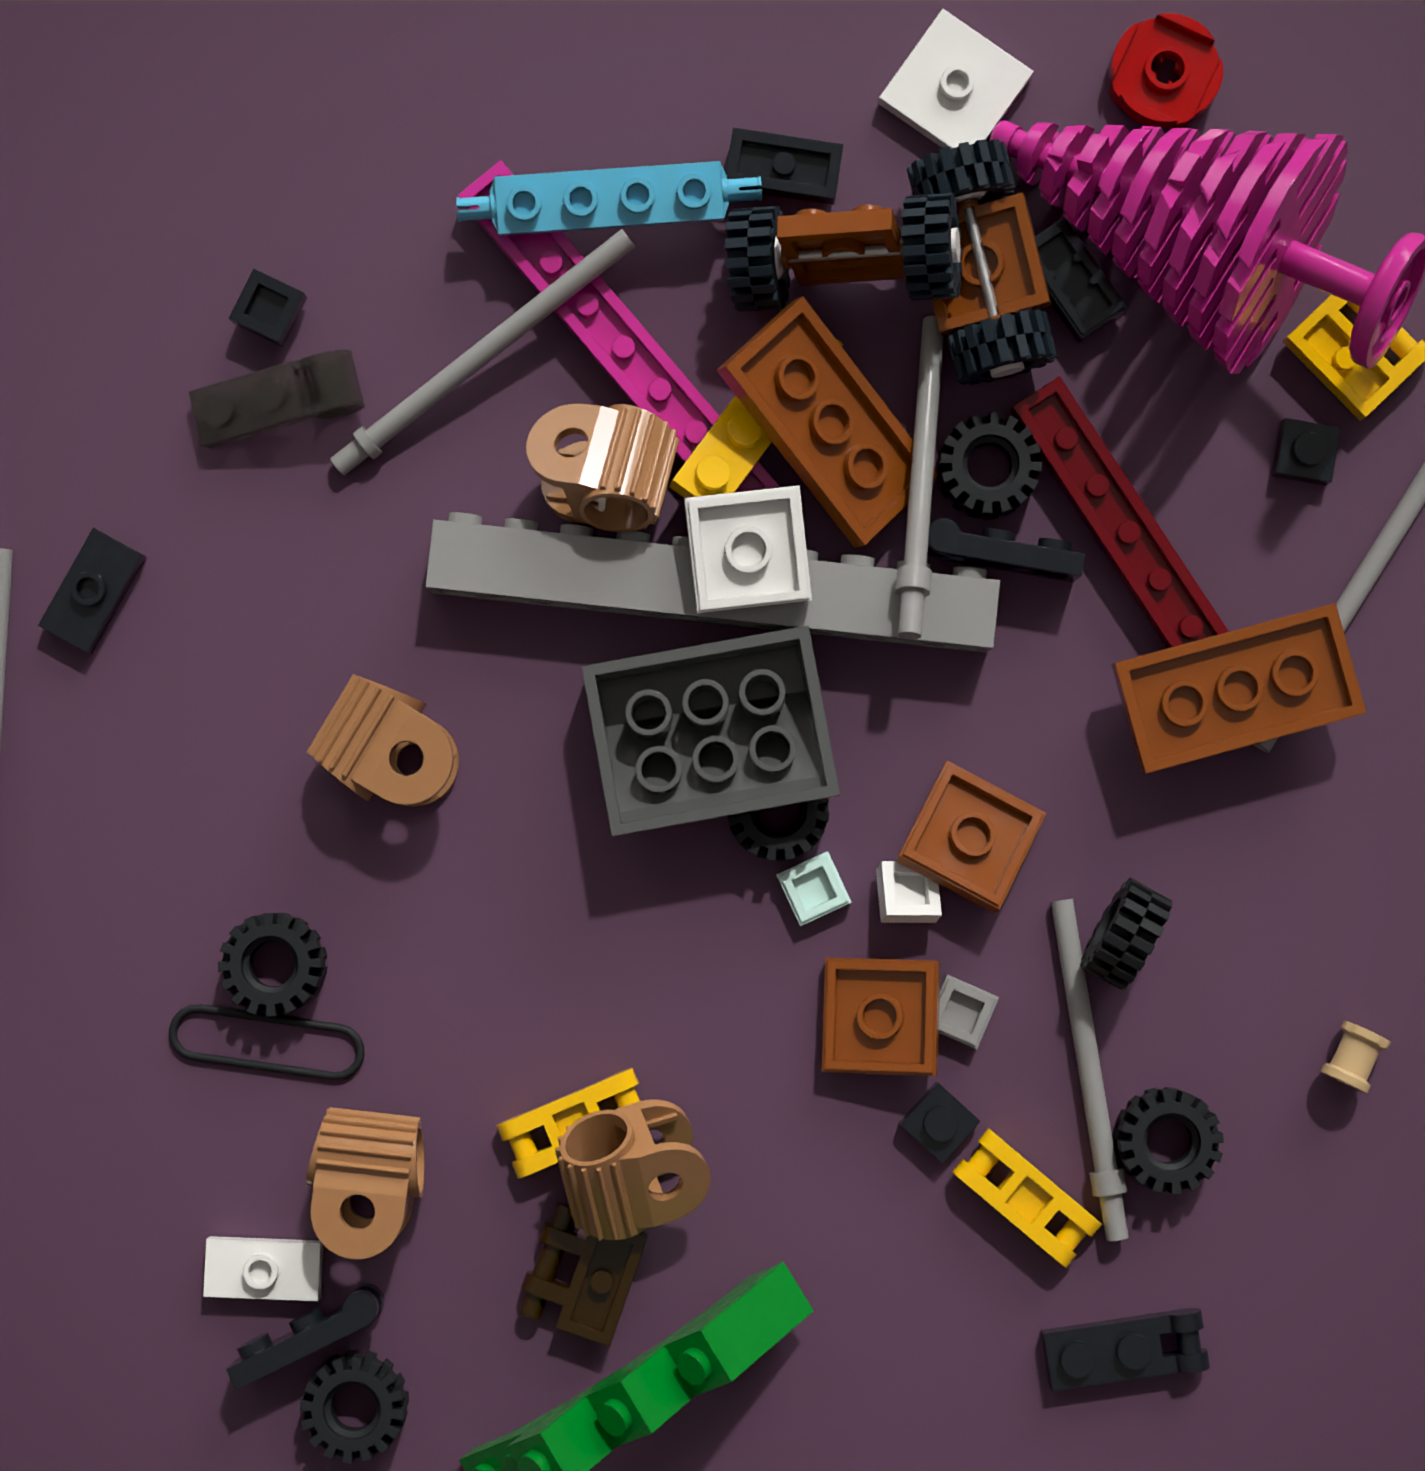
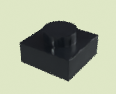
[229,268,307,347]
[1272,418,1341,486]
[899,1081,981,1164]

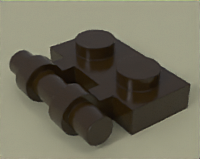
[519,1202,648,1347]

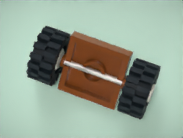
[907,139,1057,385]
[725,193,962,312]

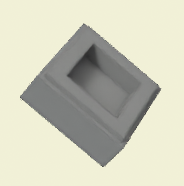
[939,974,999,1049]

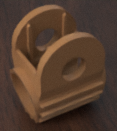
[526,403,680,532]
[307,674,459,807]
[555,1099,711,1241]
[306,1107,425,1259]

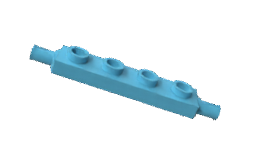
[456,161,762,236]

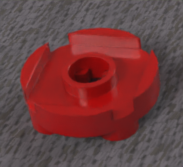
[1109,13,1224,129]

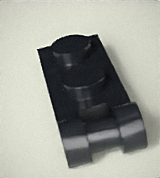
[927,518,1085,583]
[226,1283,384,1390]
[1041,1308,1210,1391]

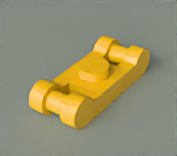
[496,1068,640,1179]
[952,1128,1102,1268]

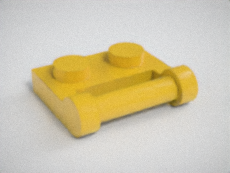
[1282,295,1425,421]

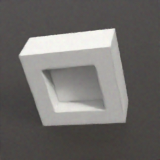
[876,861,942,923]

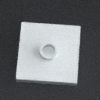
[878,9,1034,149]
[684,485,812,613]

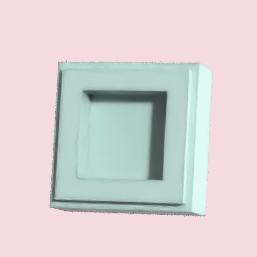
[776,851,852,926]

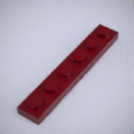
[1010,376,1229,648]

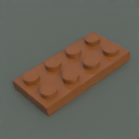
[716,296,938,548]
[1111,603,1367,774]

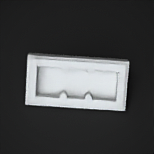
[203,1236,323,1301]

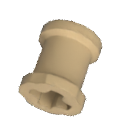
[1320,1020,1392,1094]

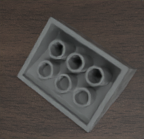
[582,625,840,837]

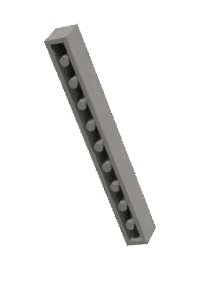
[426,512,1000,653]

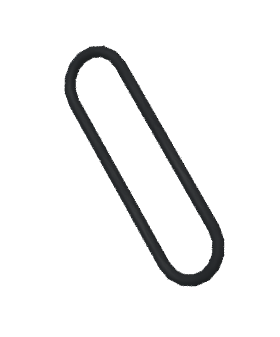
[169,1004,365,1080]

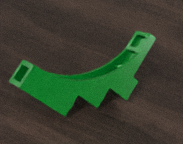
[459,1261,814,1471]

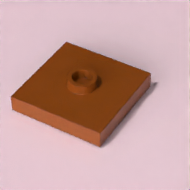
[895,760,1047,914]
[822,957,940,1076]

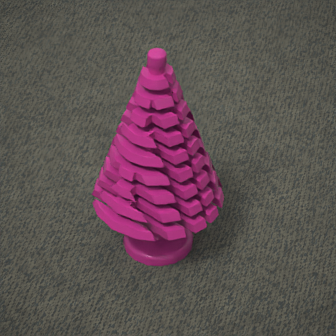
[989,121,1425,374]

